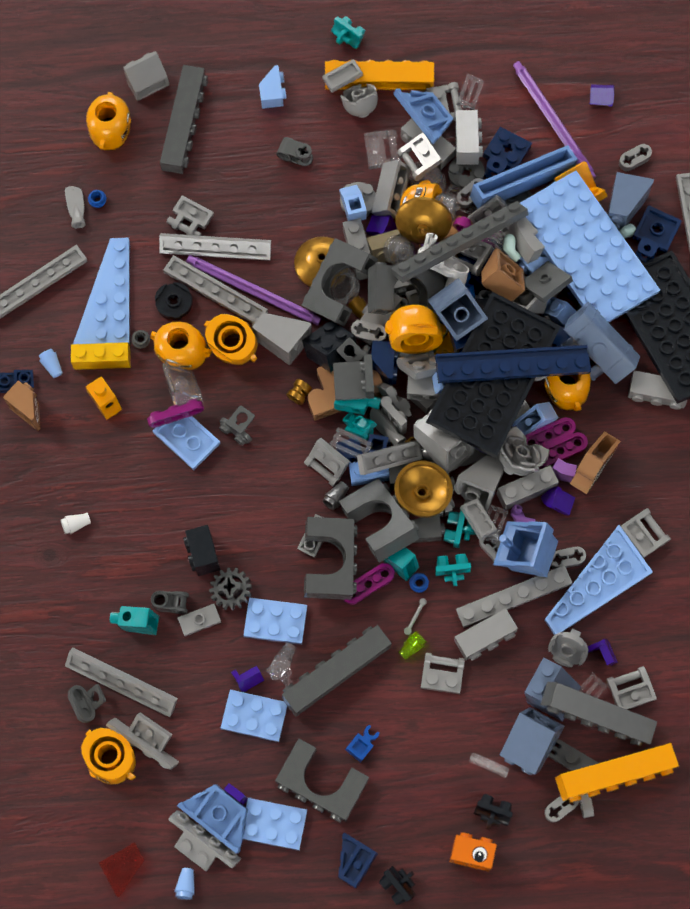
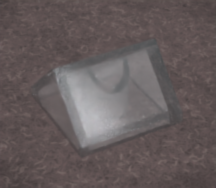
[162,363,203,406]

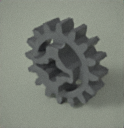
[209,568,252,611]

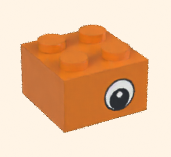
[450,832,497,872]

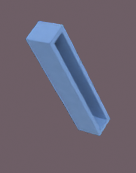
[470,145,577,209]

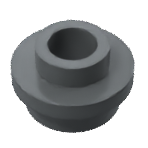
[131,330,150,349]

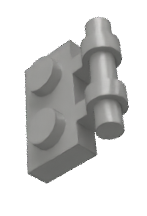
[166,195,214,236]

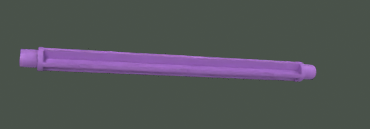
[513,61,596,179]
[186,255,322,325]

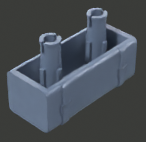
[561,302,640,384]

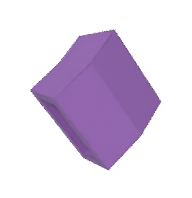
[552,458,577,482]

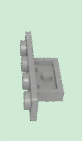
[106,713,179,770]
[168,810,241,871]

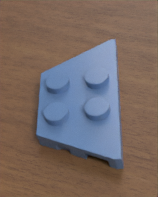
[394,88,453,144]
[177,785,248,854]

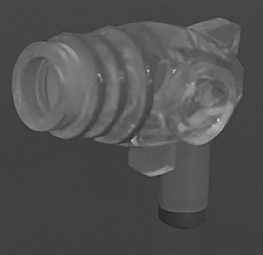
[266,643,296,687]

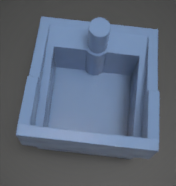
[493,521,558,578]

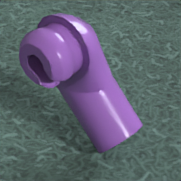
[511,505,535,522]

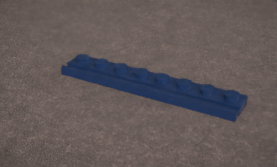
[435,345,591,383]

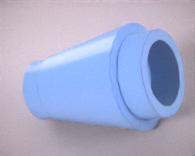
[39,349,63,378]
[174,868,195,900]

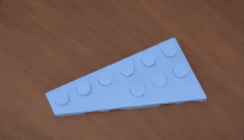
[73,238,130,345]
[544,525,653,635]

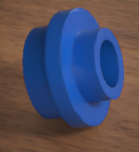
[88,190,107,208]
[409,573,429,593]

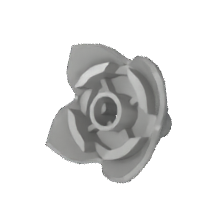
[498,426,550,476]

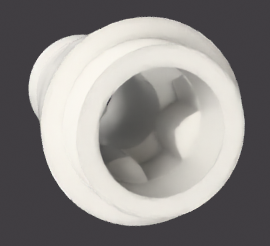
[61,513,91,534]

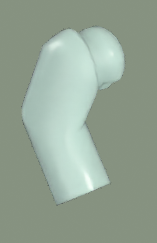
[619,224,636,239]
[503,234,521,262]

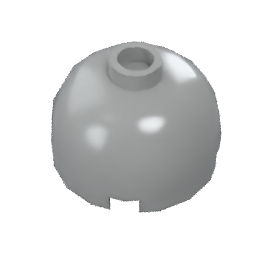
[341,84,378,118]

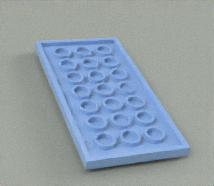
[520,171,660,323]

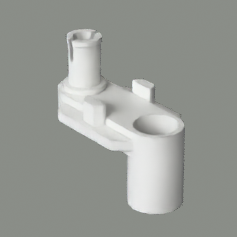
[417,233,469,287]

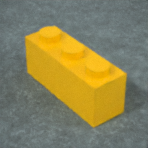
[71,342,131,370]

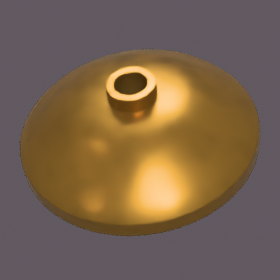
[395,197,452,244]
[294,237,349,288]
[394,461,453,517]

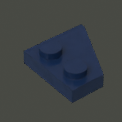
[338,833,378,889]

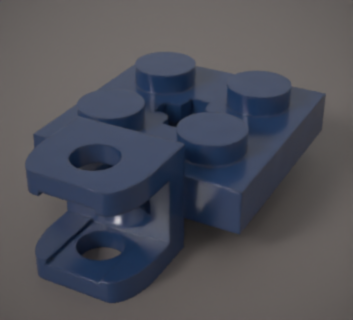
[483,127,532,179]
[632,205,682,263]

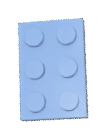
[153,405,220,470]
[243,598,307,645]
[221,689,288,742]
[243,798,307,850]

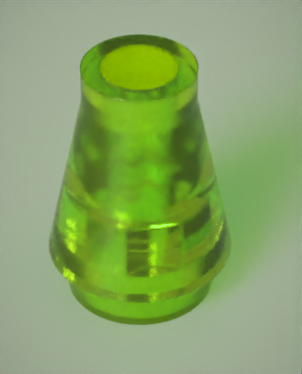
[398,631,427,660]

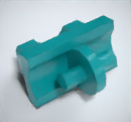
[331,16,365,49]
[343,412,377,441]
[443,510,476,548]
[435,553,471,587]

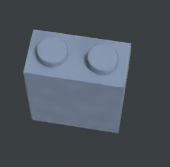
[607,172,654,230]
[428,278,488,341]
[524,658,581,722]
[500,707,565,775]

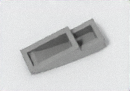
[507,217,545,264]

